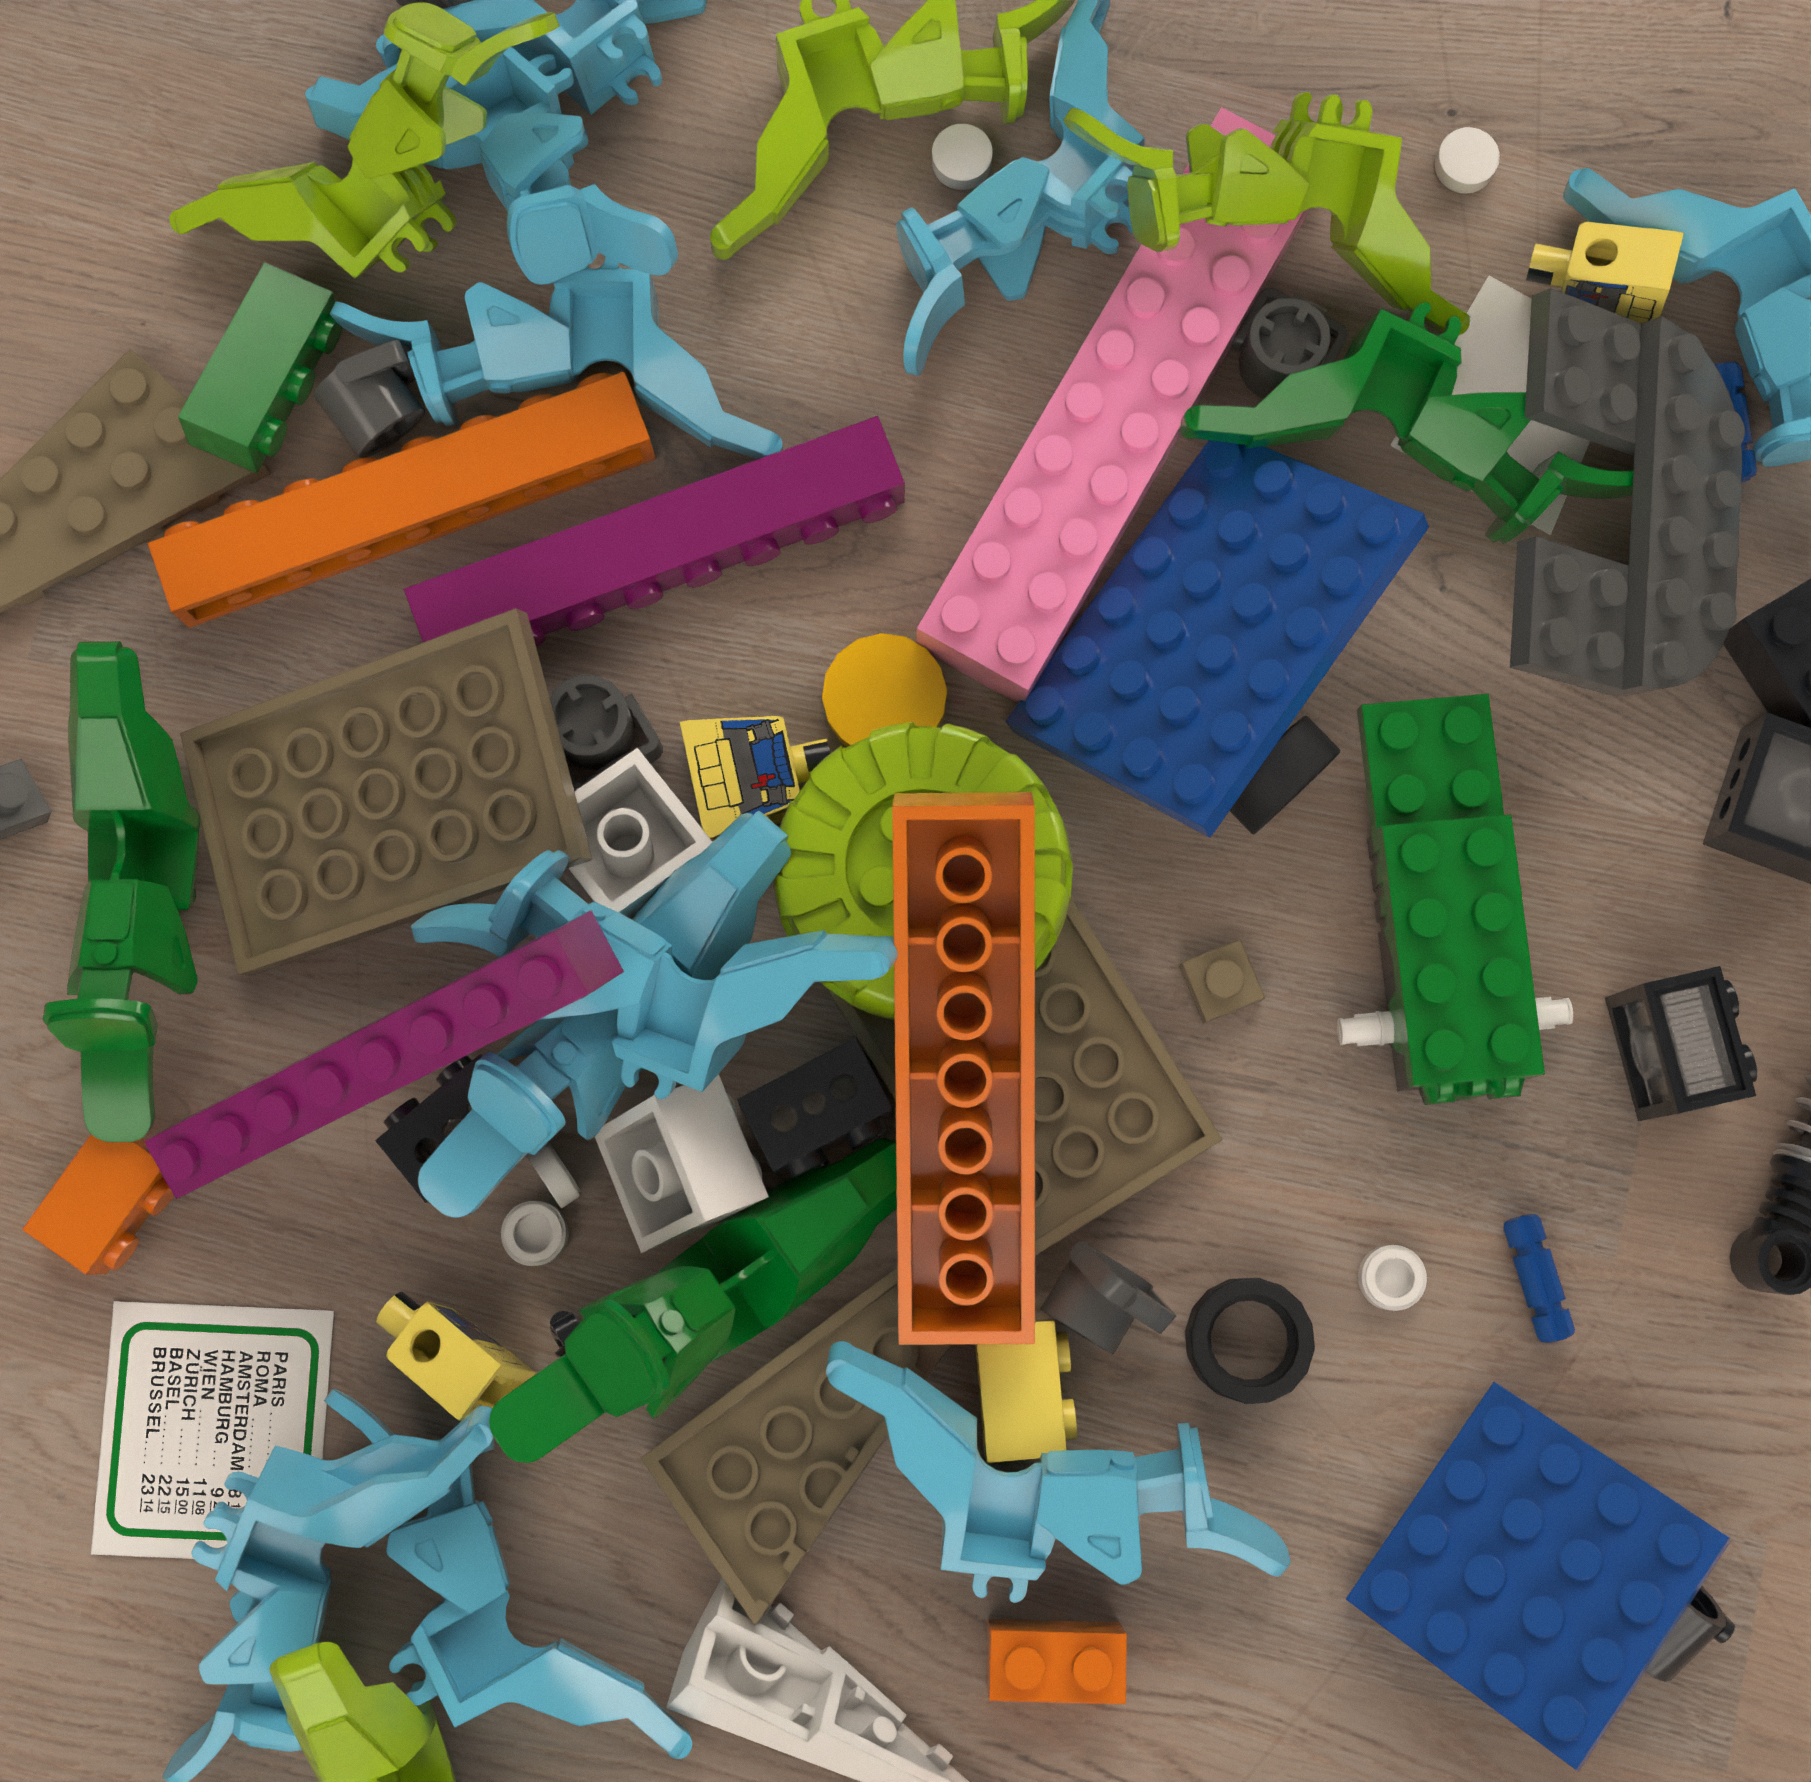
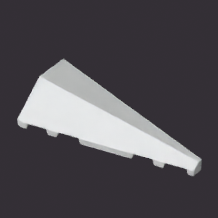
[666,1578,969,1782]

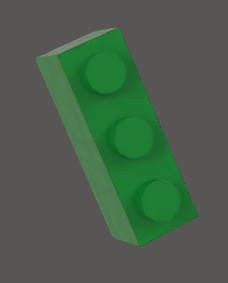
[178,262,342,474]

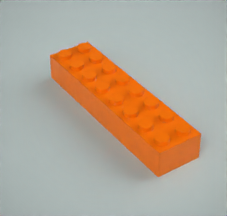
[892,792,1035,1345]

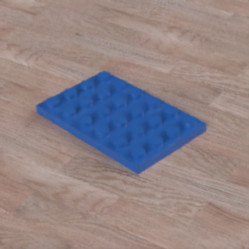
[1005,440,1429,838]

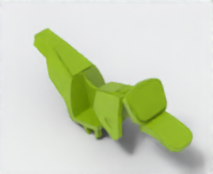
[710,0,1075,260]
[169,2,560,279]
[1063,92,1471,335]
[269,1642,456,1782]

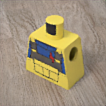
[1526,222,1684,323]
[680,716,831,842]
[376,1292,537,1421]

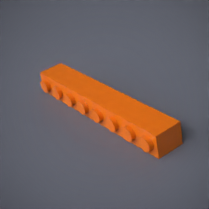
[147,371,656,628]

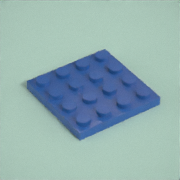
[1346,1382,1731,1772]

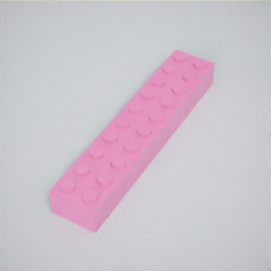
[916,107,1311,704]

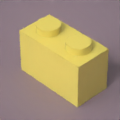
[975,1319,1077,1463]

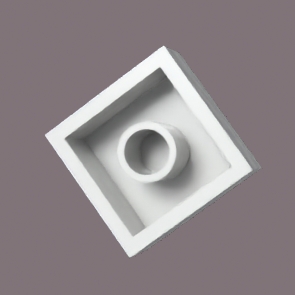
[562,748,712,919]
[595,1074,769,1253]

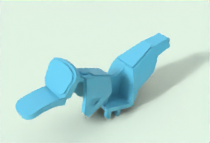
[376,0,707,115]
[896,0,1145,376]
[305,47,678,285]
[1563,168,1811,467]
[330,256,783,459]
[418,811,791,1218]
[411,850,898,1099]
[826,1341,1291,1603]
[324,1389,692,1759]
[162,1405,493,1782]

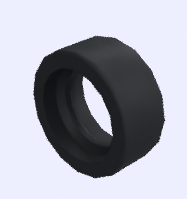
[1230,716,1340,835]
[1185,1278,1315,1404]

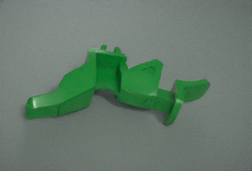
[1179,302,1634,544]
[42,641,200,1142]
[489,1138,897,1463]

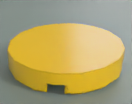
[822,633,947,747]

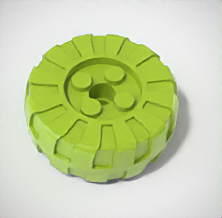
[773,722,1073,1020]

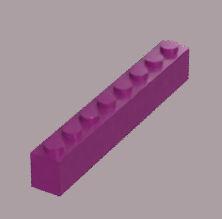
[403,416,905,647]
[144,910,624,1199]

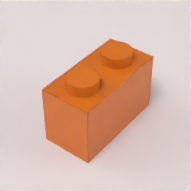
[22,1134,174,1275]
[986,1619,1127,1704]

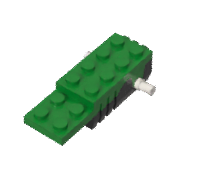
[1337,693,1573,1105]

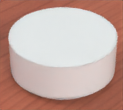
[932,124,993,190]
[1434,127,1500,194]
[526,1143,581,1209]
[501,1201,569,1266]
[1358,1245,1427,1311]

